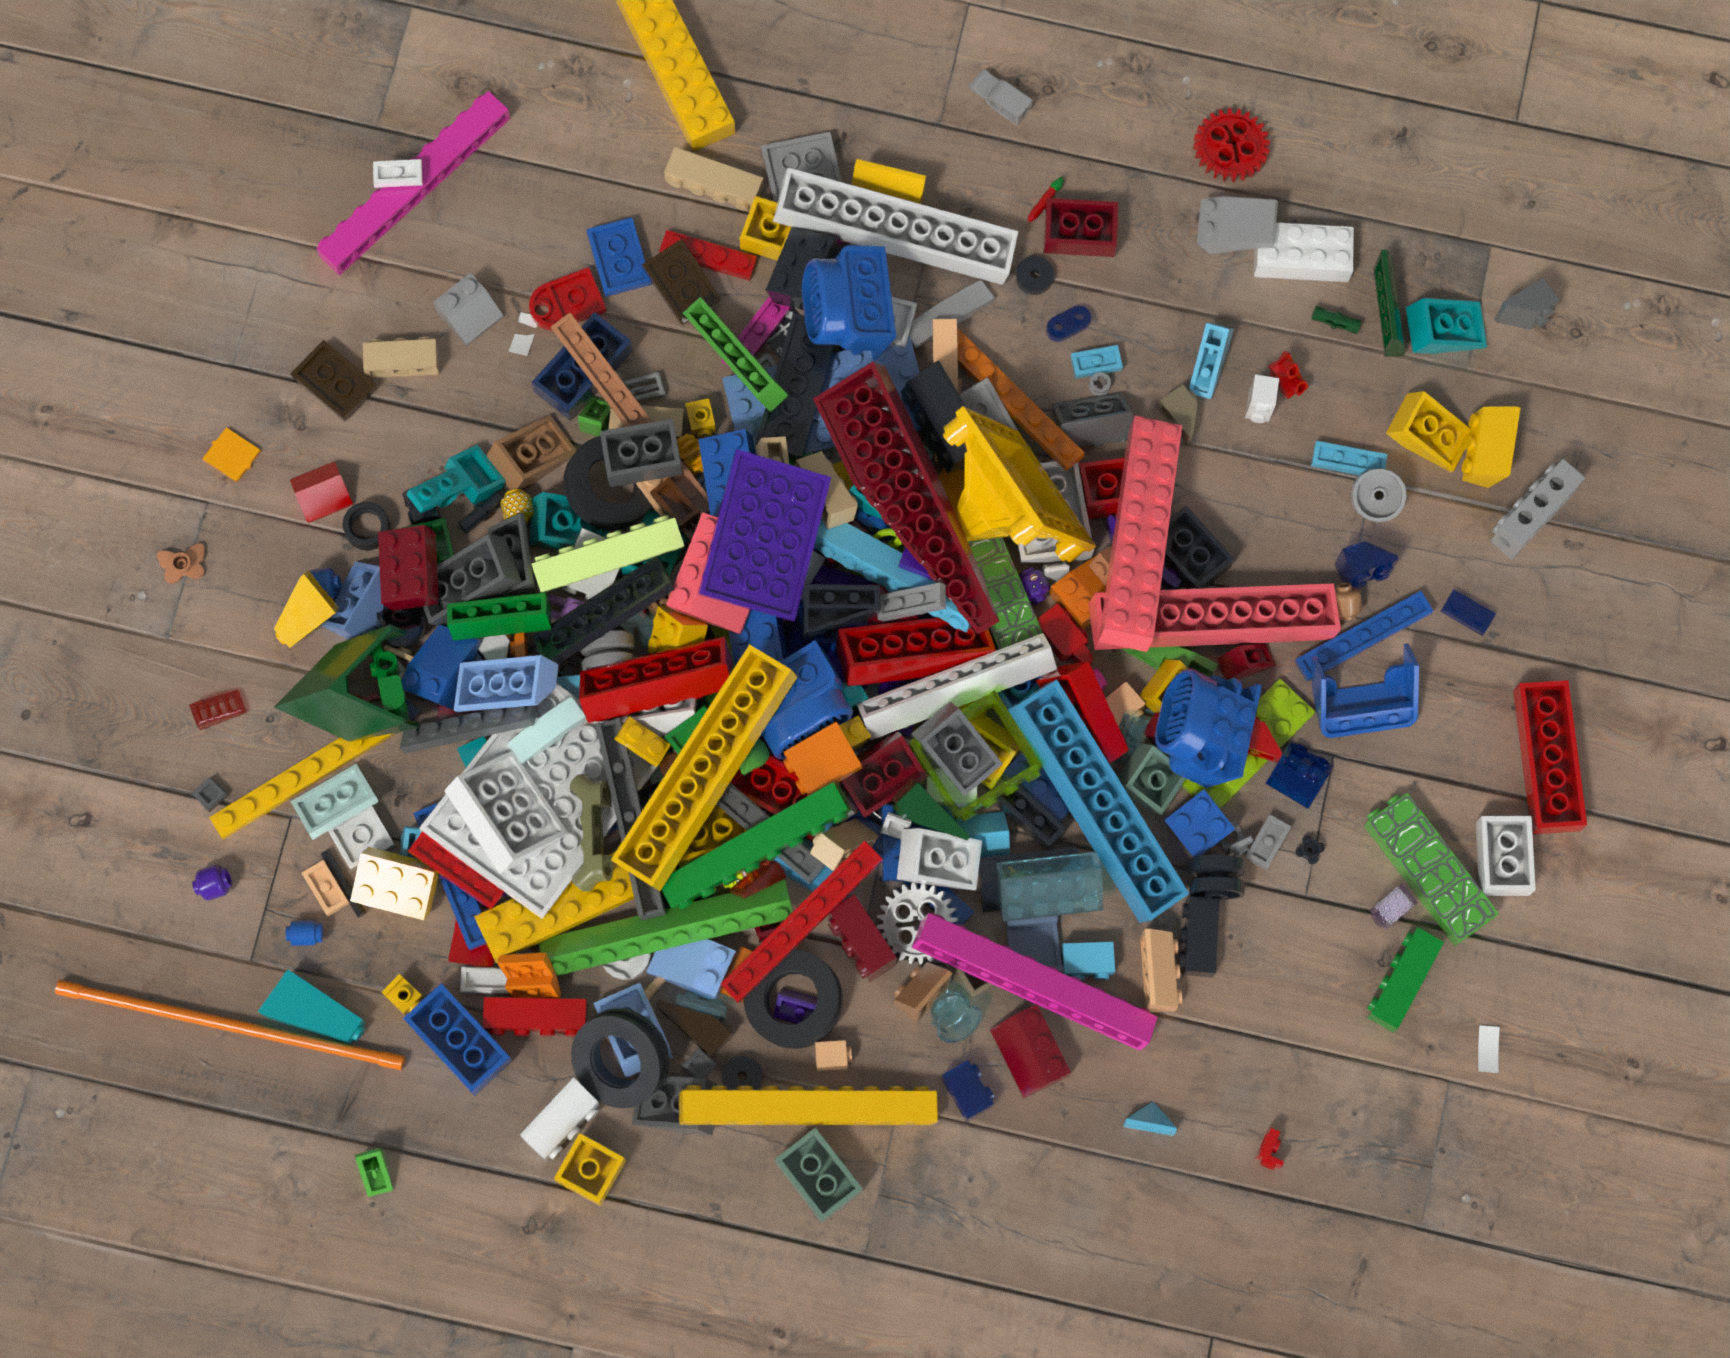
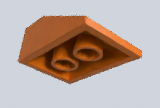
[1049,556,1106,629]

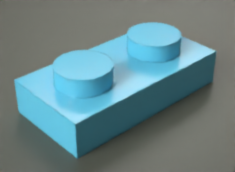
[1070,345,1123,379]

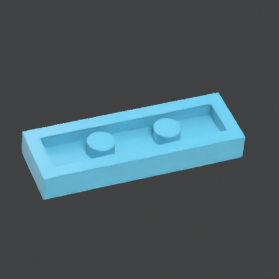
[1311,441,1388,475]

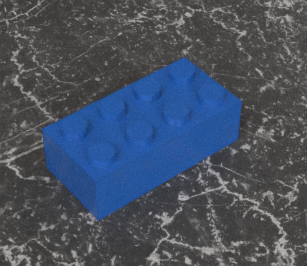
[403,983,512,1096]

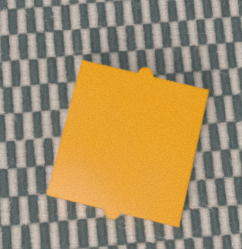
[202,427,261,482]

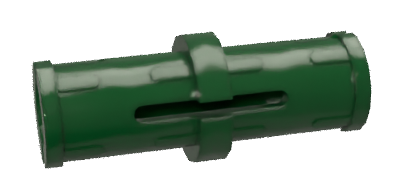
[1311,305,1362,335]

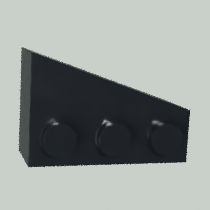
[802,584,880,640]

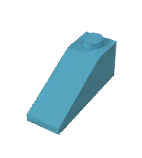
[1189,322,1234,399]

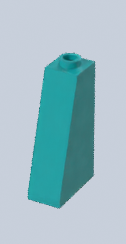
[258,969,366,1044]

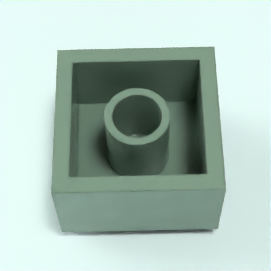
[1118,743,1186,815]

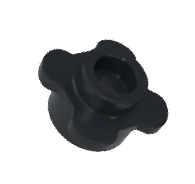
[1295,835,1325,865]

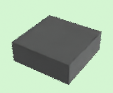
[192,776,228,813]
[682,1047,718,1079]

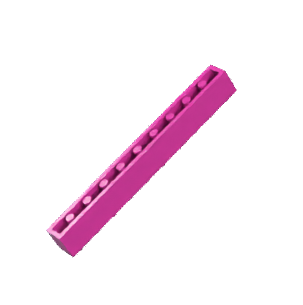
[316,91,510,276]
[912,913,1157,1051]

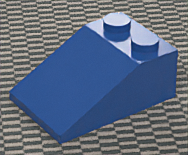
[401,624,481,709]

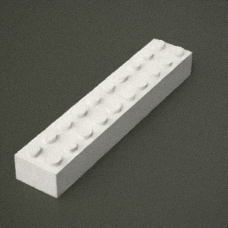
[773,168,1018,285]

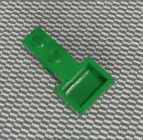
[368,630,410,734]

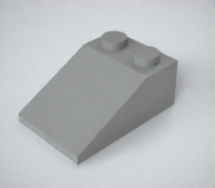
[1197,196,1278,254]

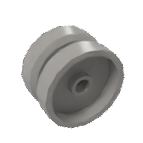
[1350,468,1407,522]
[581,631,635,671]

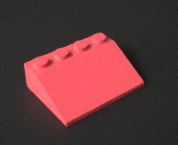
[666,512,751,635]

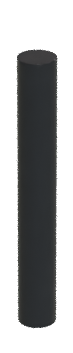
[320,849,367,918]

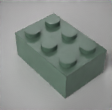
[774,1128,863,1224]

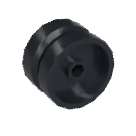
[1189,855,1245,900]

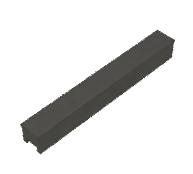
[595,717,666,921]

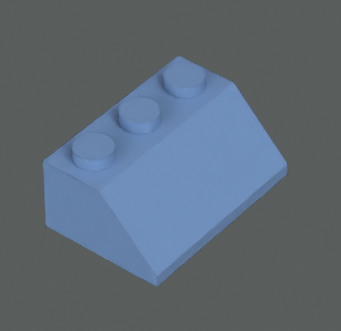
[321,561,383,640]

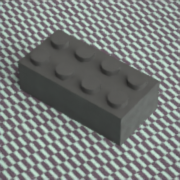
[423,534,521,627]

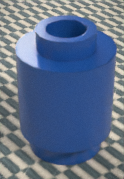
[285,920,323,946]

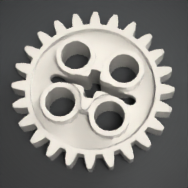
[877,882,959,964]

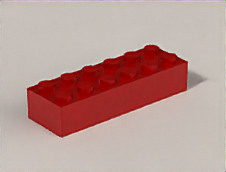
[836,618,996,687]
[579,637,733,723]
[1513,680,1587,835]

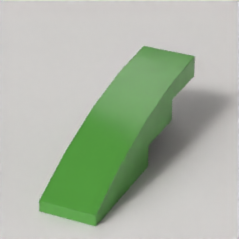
[1121,646,1218,677]

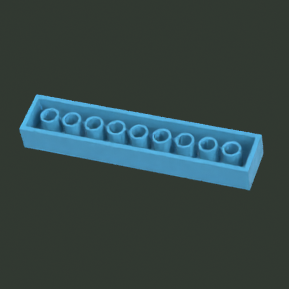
[1007,680,1189,923]

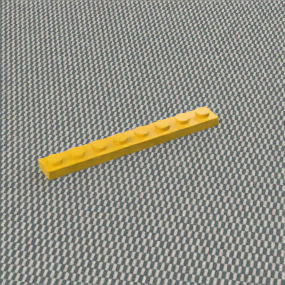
[209,733,395,840]

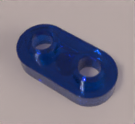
[1046,306,1091,342]

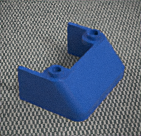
[1312,643,1419,738]

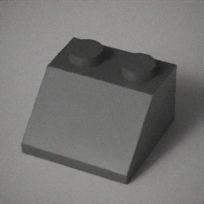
[1494,278,1560,330]

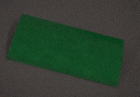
[1373,250,1405,357]

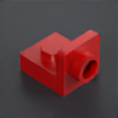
[1255,1128,1284,1170]

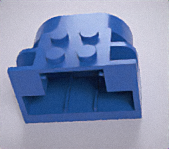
[802,245,896,360]
[759,640,853,759]
[1155,669,1262,788]

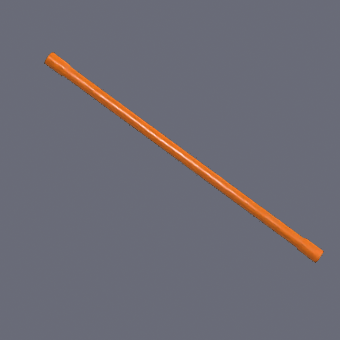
[55,979,405,1071]

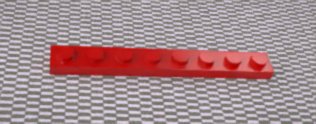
[720,841,884,1003]

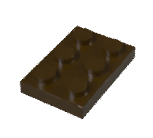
[641,239,722,326]
[290,339,378,422]

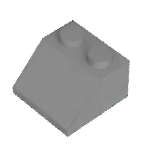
[433,272,504,346]

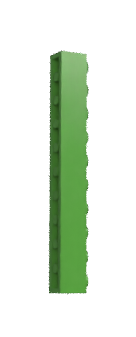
[539,880,793,976]

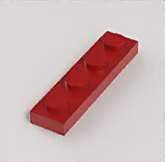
[659,230,757,281]
[408,831,504,910]

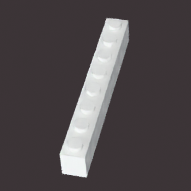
[857,633,1057,740]

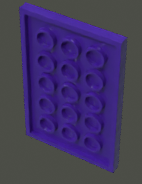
[697,449,831,622]

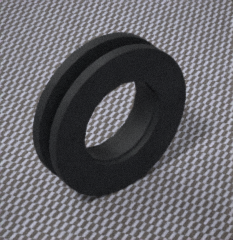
[563,436,652,530]
[744,949,843,1049]
[571,1008,669,1108]

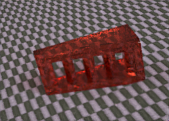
[189,690,247,731]
[730,859,787,898]

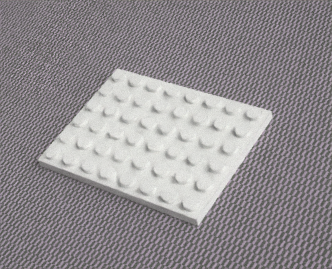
[419,683,659,919]

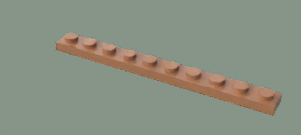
[551,313,710,515]

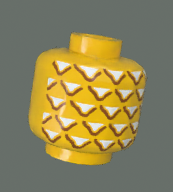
[500,489,534,525]

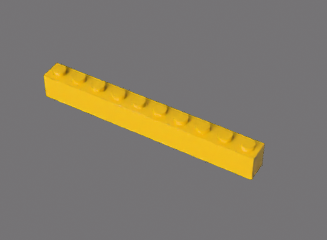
[679,1086,938,1125]

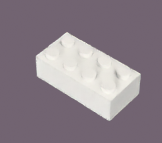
[1254,223,1354,282]

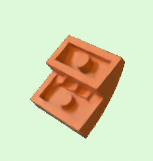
[497,953,561,999]

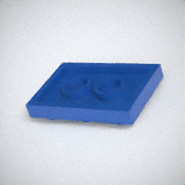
[586,217,651,297]

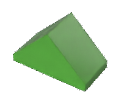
[578,396,611,436]
[355,1148,393,1197]

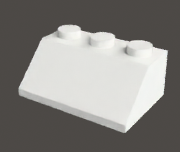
[520,1077,599,1162]

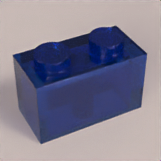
[941,1060,995,1122]

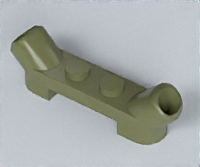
[570,774,613,892]

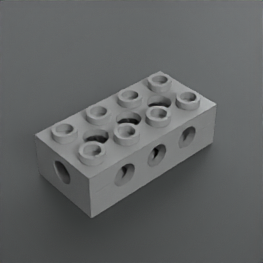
[1490,459,1585,560]

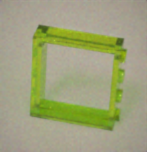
[909,690,1043,822]

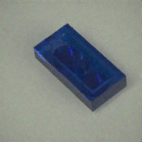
[1440,589,1496,636]

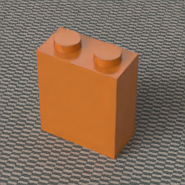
[783,722,863,796]

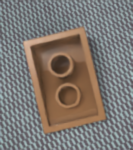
[486,415,577,490]
[893,962,952,1024]

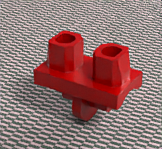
[1268,351,1309,399]

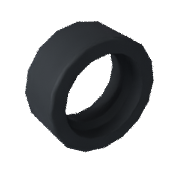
[342,502,391,551]

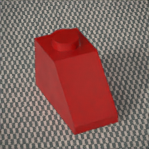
[1248,716,1282,763]

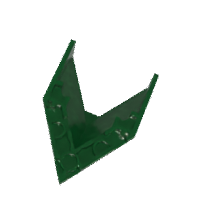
[274,625,420,742]

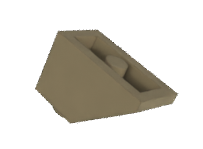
[1158,384,1198,445]

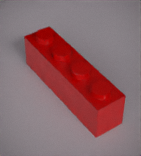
[483,997,588,1037]

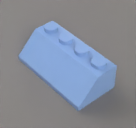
[454,655,558,712]

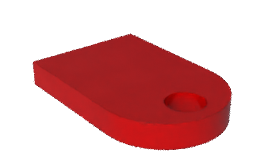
[529,267,607,331]

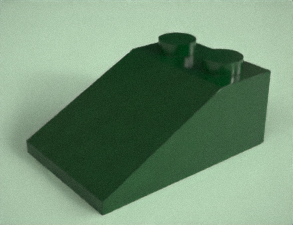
[891,777,970,840]

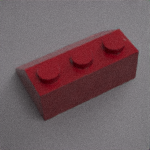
[990,1004,1071,1099]

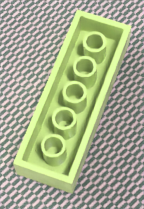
[532,515,684,593]

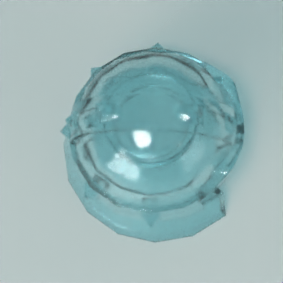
[931,990,981,1043]

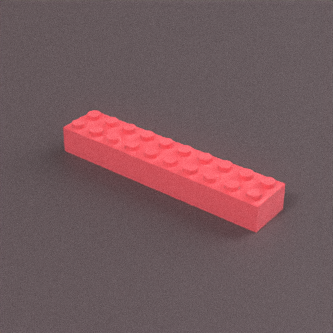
[1098,416,1182,652]
[1089,583,1341,650]

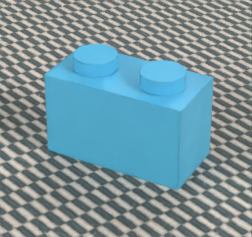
[1061,942,1115,981]

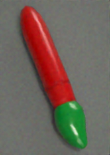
[1028,177,1064,222]

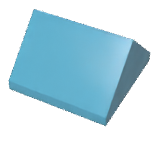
[957,812,1010,858]

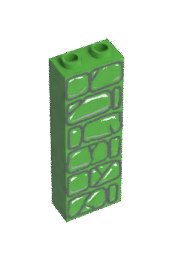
[968,537,1042,651]
[1364,793,1499,946]

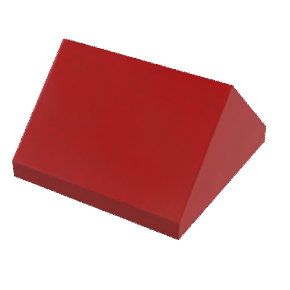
[290,461,353,523]

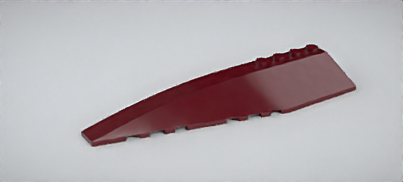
[813,361,1000,634]

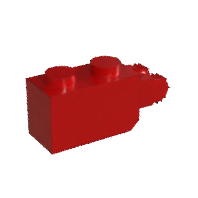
[1037,603,1094,666]

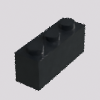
[993,778,1066,851]
[1179,896,1220,977]

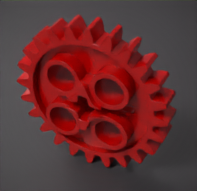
[1193,108,1270,183]

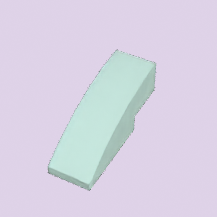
[507,696,586,764]

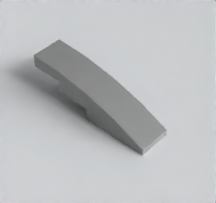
[908,280,995,348]

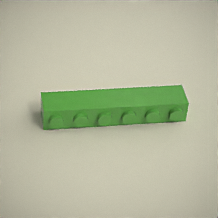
[683,297,788,412]

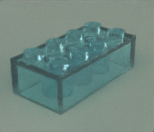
[997,852,1103,922]

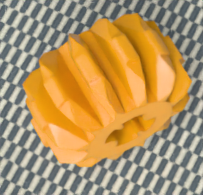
[677,434,703,476]

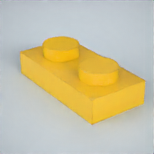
[614,716,671,767]

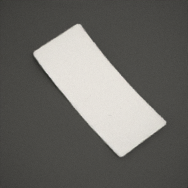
[509,313,537,356]
[1478,1025,1500,1073]

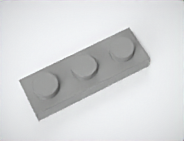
[878,582,946,622]

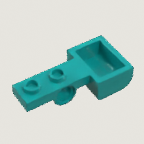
[407,445,506,513]

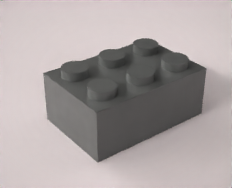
[600,419,683,487]

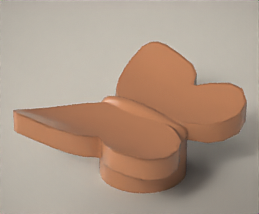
[157,543,205,584]

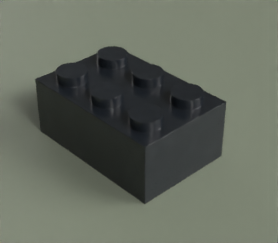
[766,227,842,310]
[1164,505,1235,589]

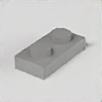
[1245,814,1291,870]

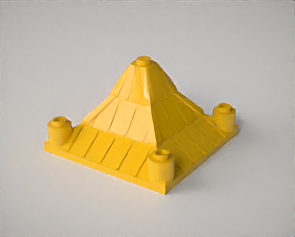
[943,406,1096,562]

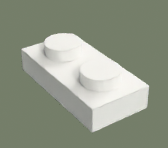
[373,159,423,188]

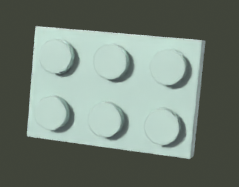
[291,764,379,840]

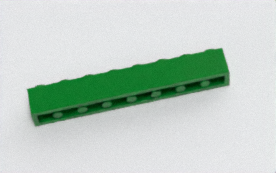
[662,782,852,910]

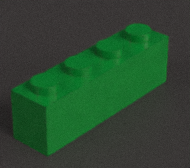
[447,593,551,641]
[1367,927,1444,1033]

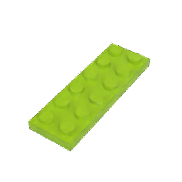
[1182,678,1315,809]

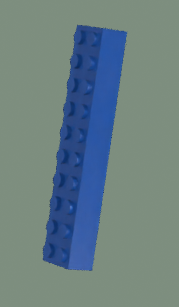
[698,429,789,667]

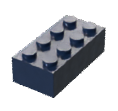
[531,312,633,421]

